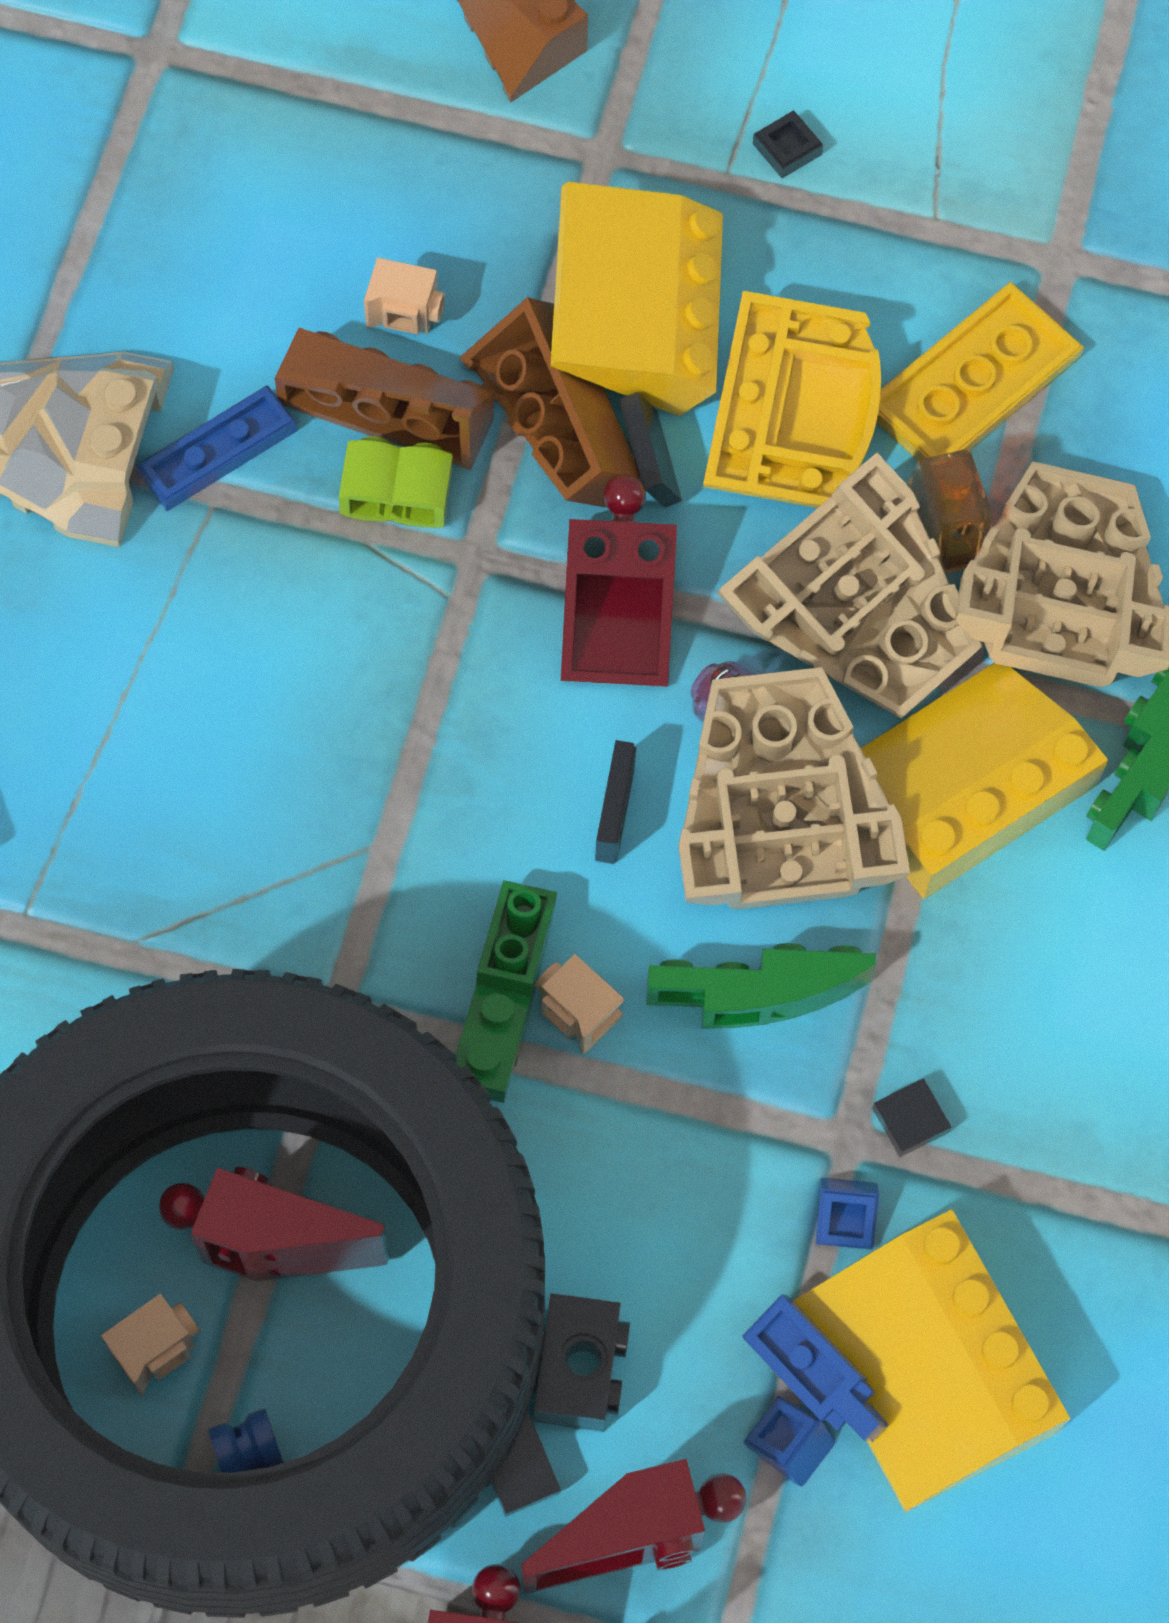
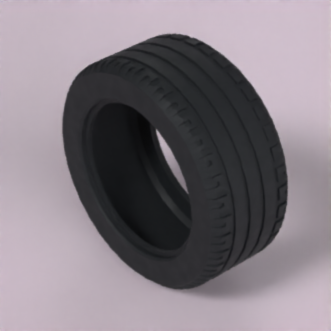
[0,969,545,1618]

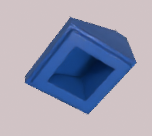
[815,1178,879,1250]
[743,1396,835,1487]

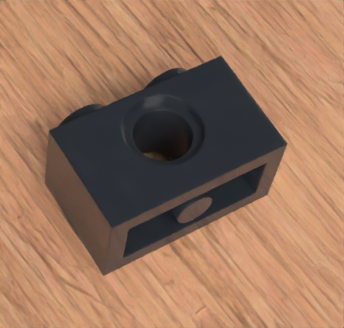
[534,1293,630,1432]

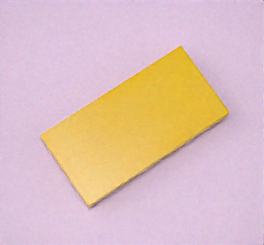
[876,281,1084,478]

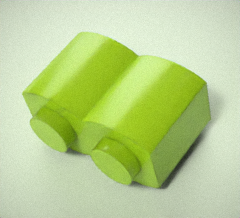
[339,436,453,528]

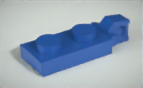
[742,1294,889,1442]

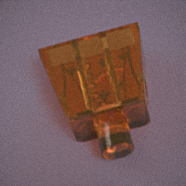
[907,449,992,573]

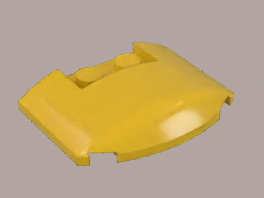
[703,291,881,508]

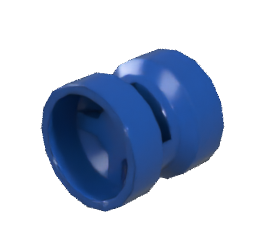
[208,1408,284,1473]

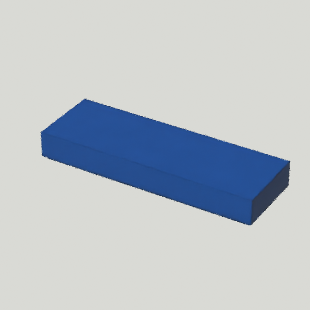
[136,385,298,511]

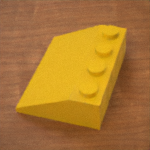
[550,181,723,416]
[860,662,1108,899]
[793,1209,1070,1513]

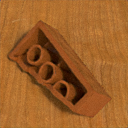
[457,0,588,103]
[459,297,641,508]
[274,327,494,470]

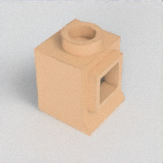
[364,257,445,335]
[535,954,624,1055]
[101,1293,200,1395]

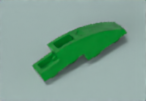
[1086,668,1169,851]
[456,880,557,1103]
[646,943,876,1029]

